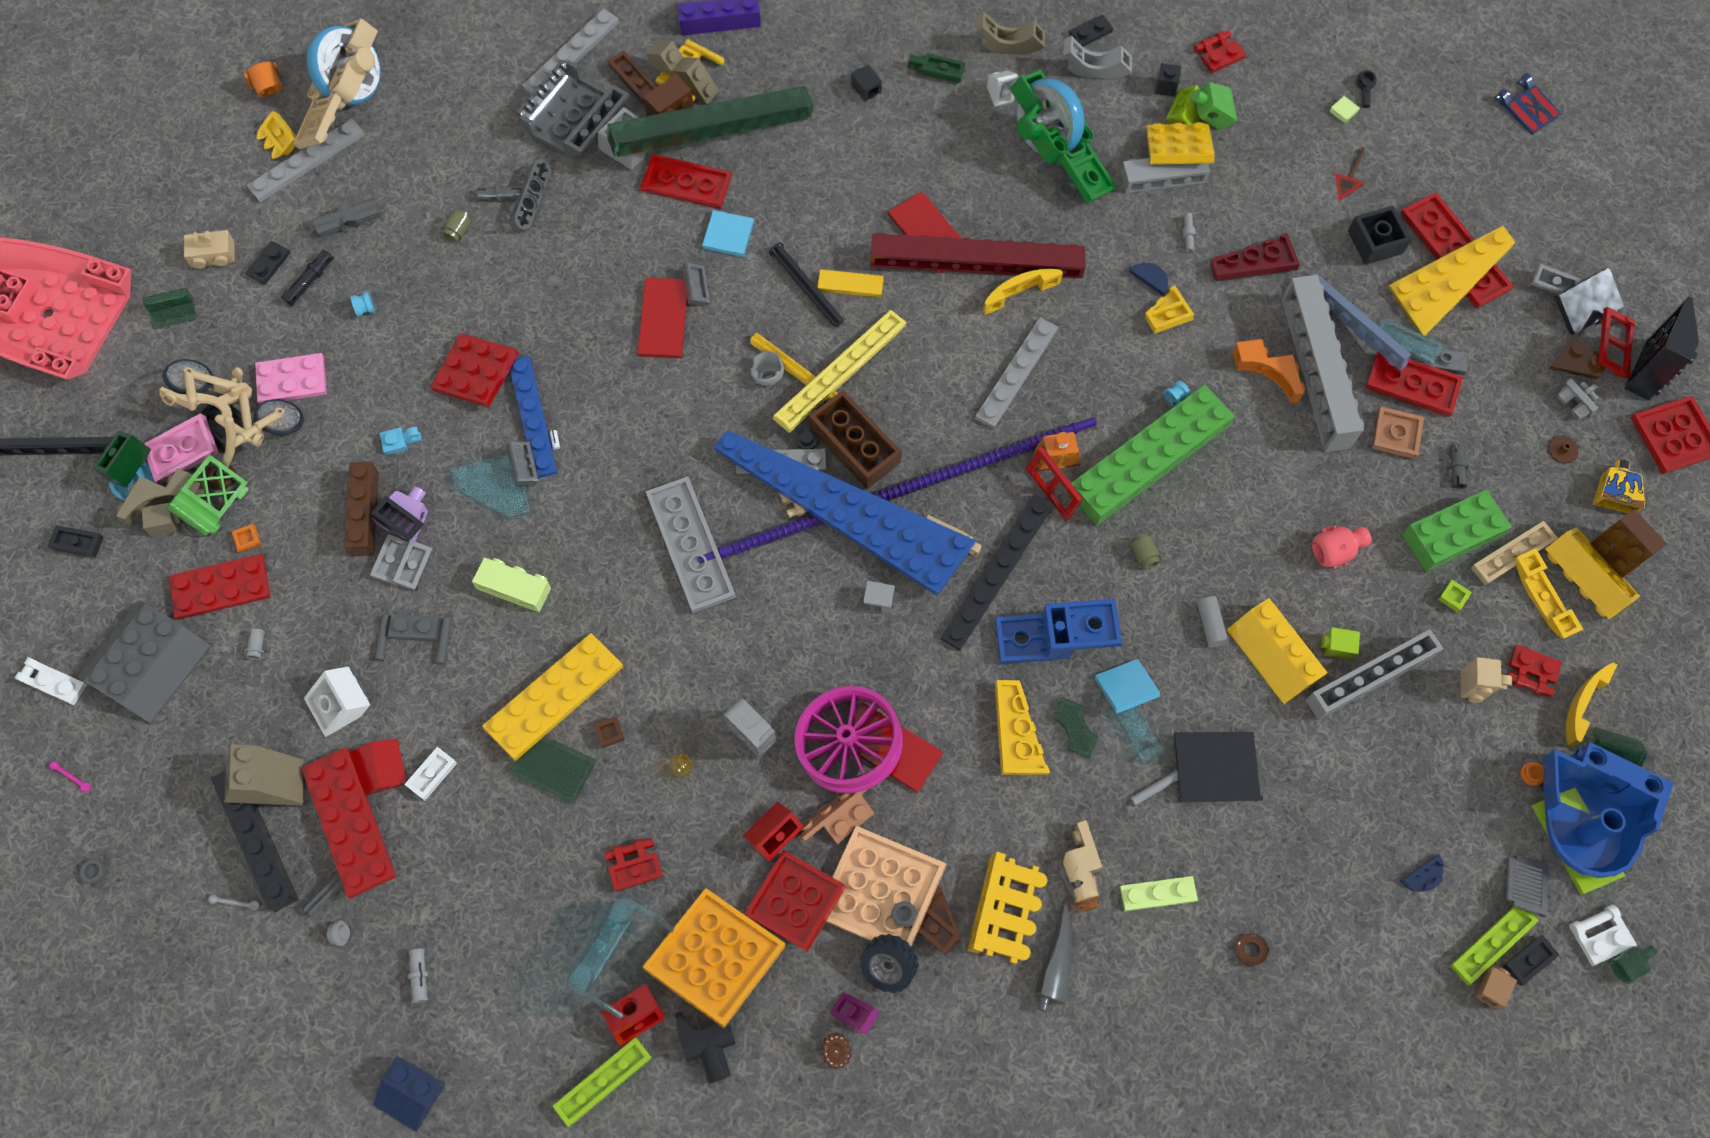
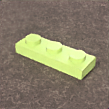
[1119,876,1198,912]

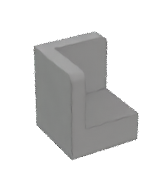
[864,581,895,614]

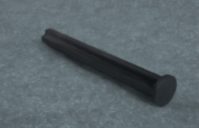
[769,242,844,327]

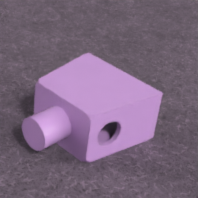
[371,486,428,541]

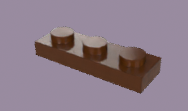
[608,51,657,105]

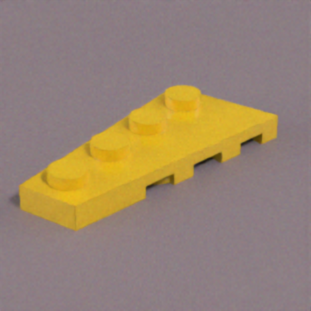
[995,680,1050,775]

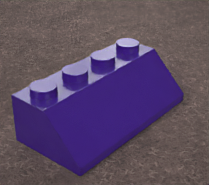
[677,0,761,36]

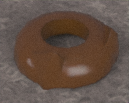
[206,465,236,490]
[1236,933,1270,967]

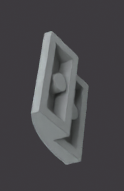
[370,534,432,591]

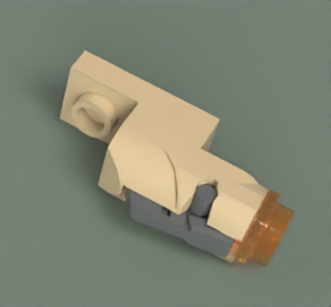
[1059,820,1102,912]

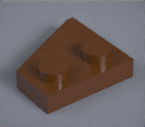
[1549,337,1606,380]
[918,886,961,956]

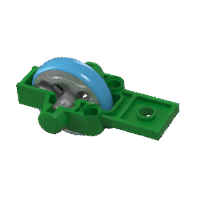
[1009,69,1117,204]

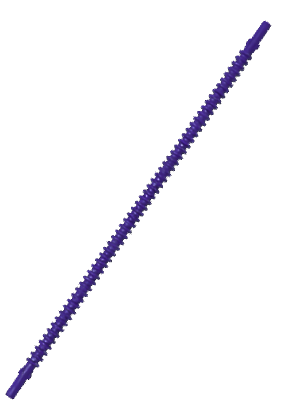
[697,417,1097,563]

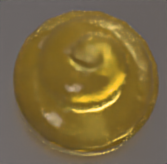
[669,753,694,777]

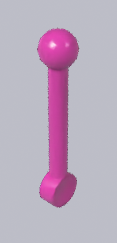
[49,761,91,792]

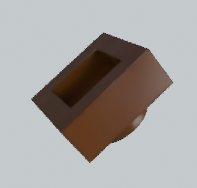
[593,716,625,749]

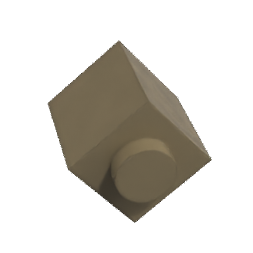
[142,503,182,536]

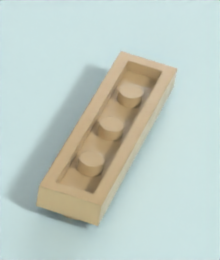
[1471,521,1558,586]

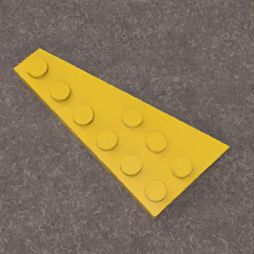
[1388,226,1515,338]

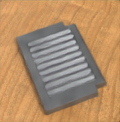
[1506,855,1548,917]

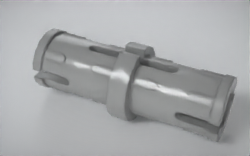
[407,949,429,1003]

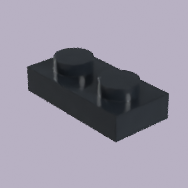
[1069,14,1114,47]
[245,241,290,285]
[48,525,104,558]
[1503,935,1559,986]

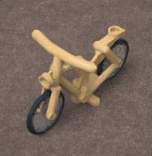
[159,359,304,467]

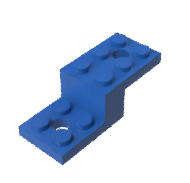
[995,599,1122,664]

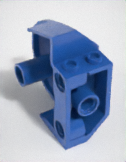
[1544,742,1674,878]

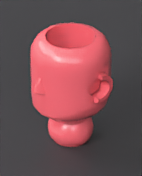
[1312,525,1372,569]

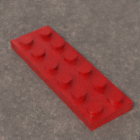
[1400,192,1514,309]
[302,747,397,899]

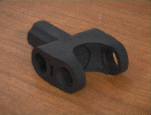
[675,1011,736,1084]

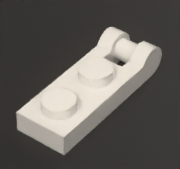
[14,657,87,705]

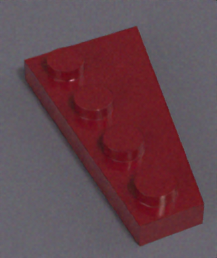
[1210,233,1300,281]

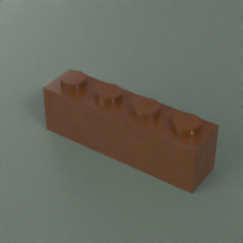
[344,462,379,557]

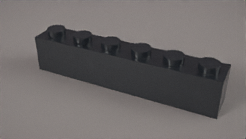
[211,770,299,912]

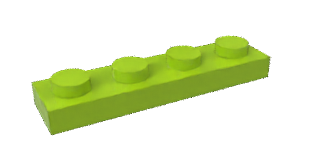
[1449,908,1539,986]
[553,1037,652,1128]

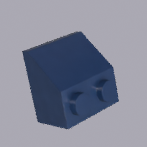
[373,1056,446,1132]

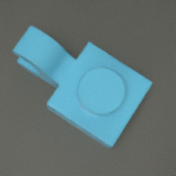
[380,427,422,455]

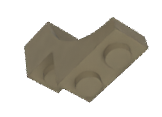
[645,40,719,105]
[116,468,204,526]

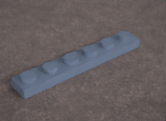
[1311,272,1411,371]

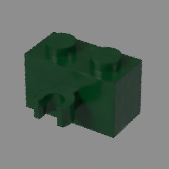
[92,431,152,487]

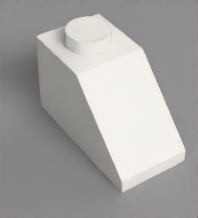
[987,71,1018,106]

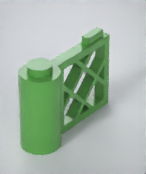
[166,454,249,536]

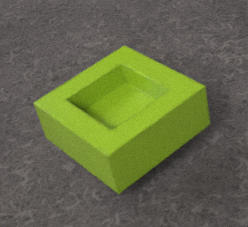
[1438,580,1472,613]

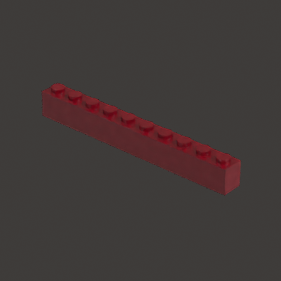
[870,233,1086,279]

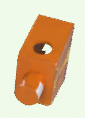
[1034,432,1080,472]

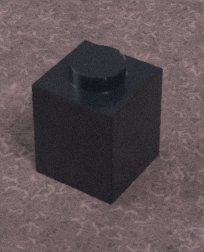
[1155,63,1181,97]
[851,65,882,102]

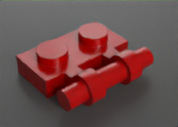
[1194,30,1246,74]
[1506,644,1562,698]
[604,837,663,892]

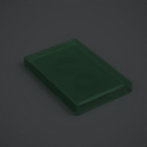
[509,736,597,804]

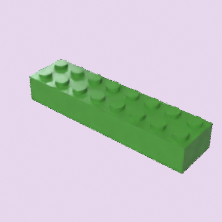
[1068,384,1235,526]

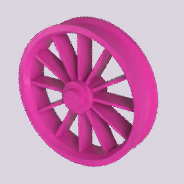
[794,686,903,793]

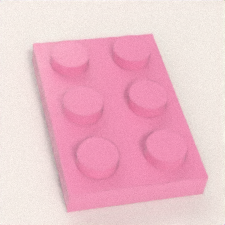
[255,353,327,404]
[144,413,219,485]

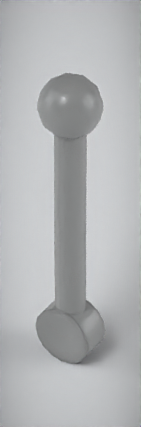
[208,894,260,911]

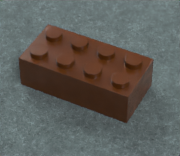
[809,390,902,489]

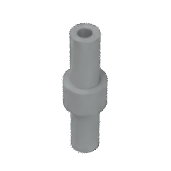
[1182,213,1196,253]

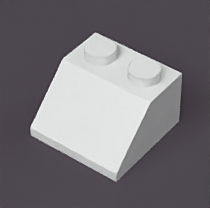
[304,667,370,737]

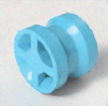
[351,291,375,317]
[1163,381,1191,407]

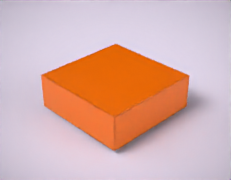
[231,523,262,553]

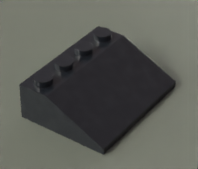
[1624,296,1699,400]

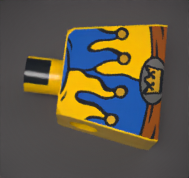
[1593,460,1645,513]

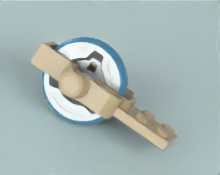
[293,18,381,149]

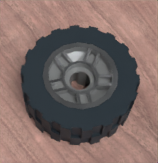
[860,934,919,993]

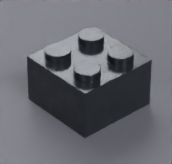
[1347,205,1412,265]

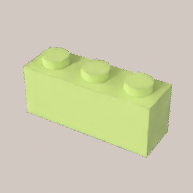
[472,557,551,612]

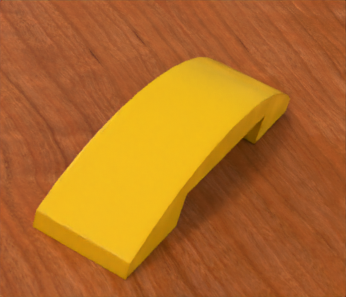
[983,269,1063,315]
[1515,548,1583,639]
[1566,663,1617,748]

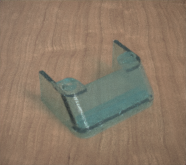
[566,898,674,1019]

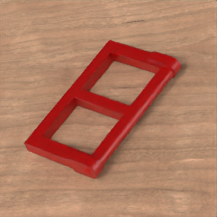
[1598,307,1635,379]
[1025,446,1083,521]

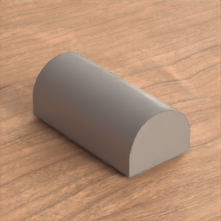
[1530,264,1581,295]
[1197,596,1227,648]

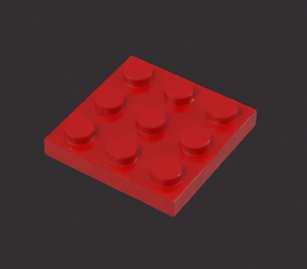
[430,333,519,408]
[1631,396,1710,475]
[744,850,846,952]

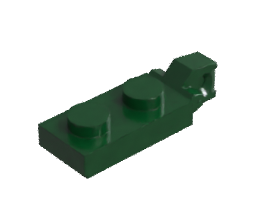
[908,53,966,83]

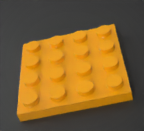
[643,888,786,1028]

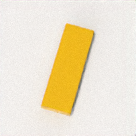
[818,269,884,298]

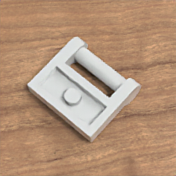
[1569,904,1637,966]

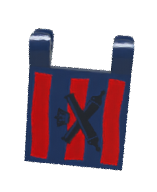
[1495,73,1562,135]

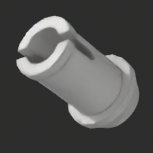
[244,629,265,660]

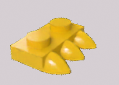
[257,111,296,159]

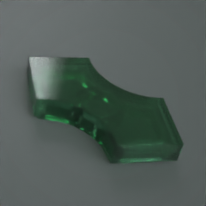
[1053,697,1099,759]

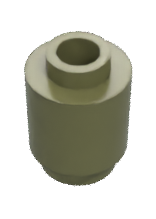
[442,209,472,242]
[1130,534,1160,569]

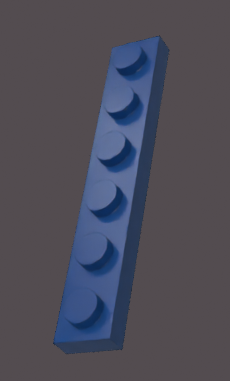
[510,355,558,479]

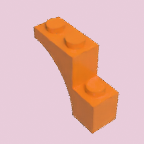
[1232,339,1305,404]

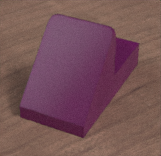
[830,992,880,1034]

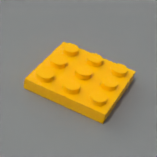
[1146,122,1215,164]

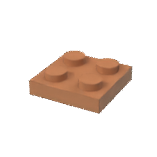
[1371,406,1424,459]

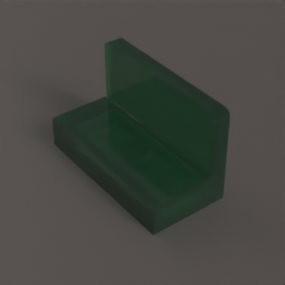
[142,288,197,329]
[1590,727,1648,767]

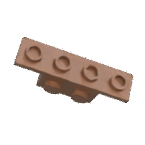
[797,773,874,844]

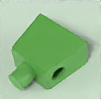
[1191,82,1237,130]

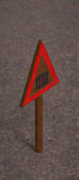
[1335,147,1365,202]

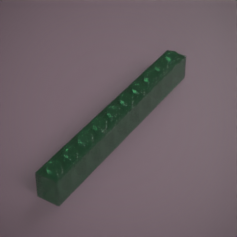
[607,86,814,157]

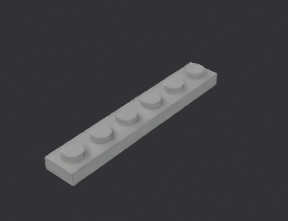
[522,8,619,94]
[246,118,365,202]
[975,318,1059,429]

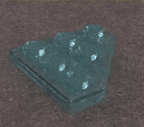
[450,454,532,520]

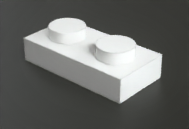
[404,747,457,801]

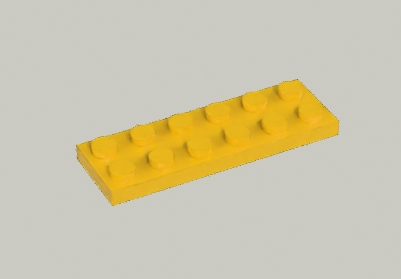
[482,633,623,761]

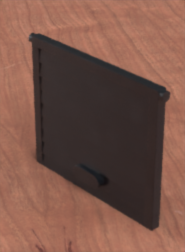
[1174,732,1263,802]

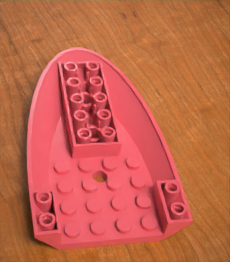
[0,237,131,380]

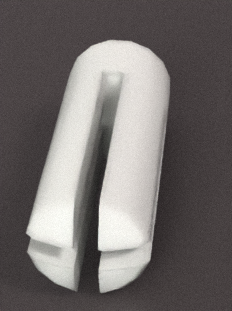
[549,430,560,450]

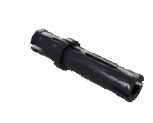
[281,249,334,306]

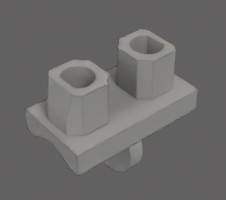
[1556,378,1599,420]

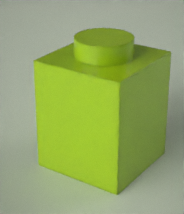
[1321,627,1360,660]

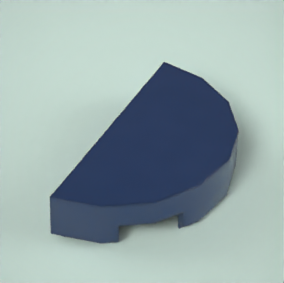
[1129,263,1168,296]
[1400,854,1444,892]

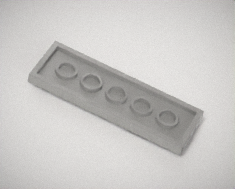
[645,476,736,614]

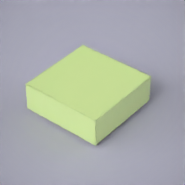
[1330,96,1360,123]

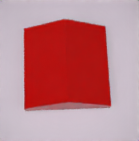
[351,739,407,795]

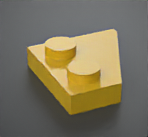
[1145,285,1194,334]

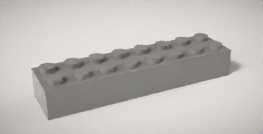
[1281,275,1364,452]

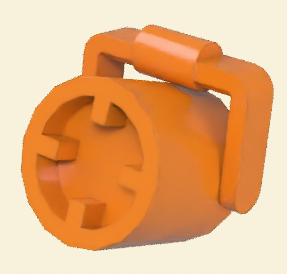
[243,62,283,97]

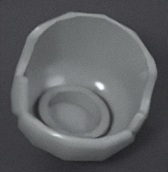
[750,351,784,386]

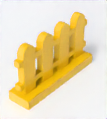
[967,852,1047,964]

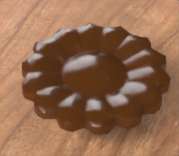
[1548,435,1579,464]
[821,1032,851,1070]

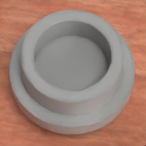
[327,920,350,946]

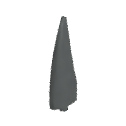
[1034,900,1071,1012]

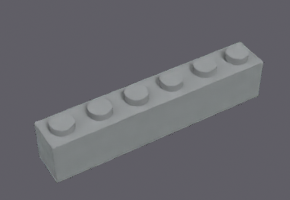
[1305,629,1444,720]

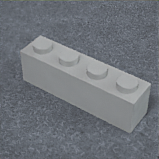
[1120,157,1210,193]

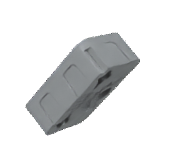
[723,697,776,758]

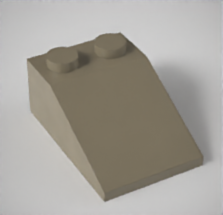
[224,744,304,806]

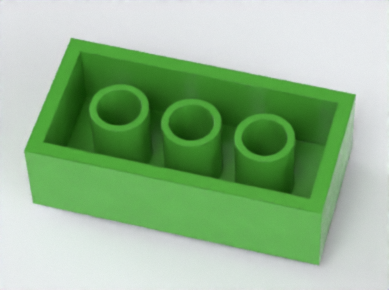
[1402,489,1512,572]

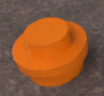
[1520,762,1544,786]

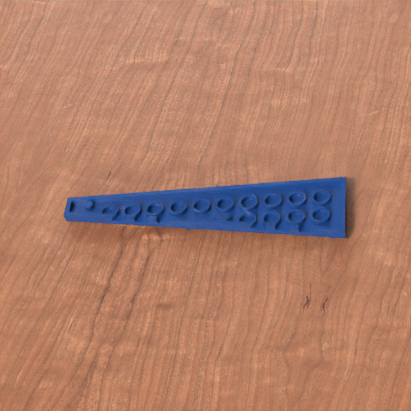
[714,430,976,596]

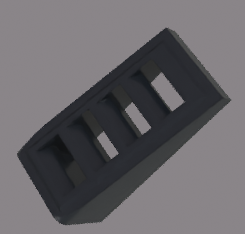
[371,496,424,542]

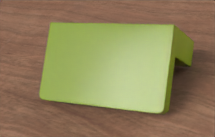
[1166,85,1201,124]

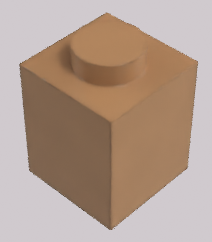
[1474,967,1517,1009]

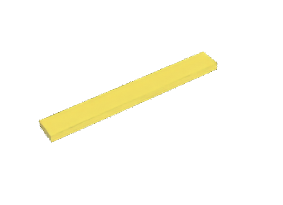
[773,310,907,433]

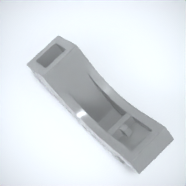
[1063,36,1132,80]

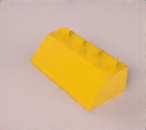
[1545,527,1640,620]
[1227,598,1328,705]

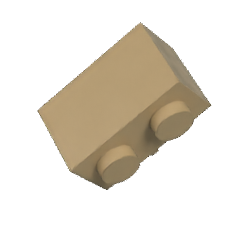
[184,230,235,269]
[1460,657,1512,703]

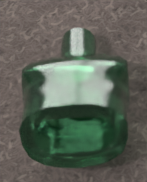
[1610,945,1657,983]

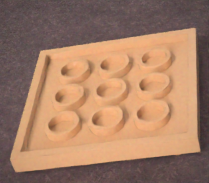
[826,826,946,946]

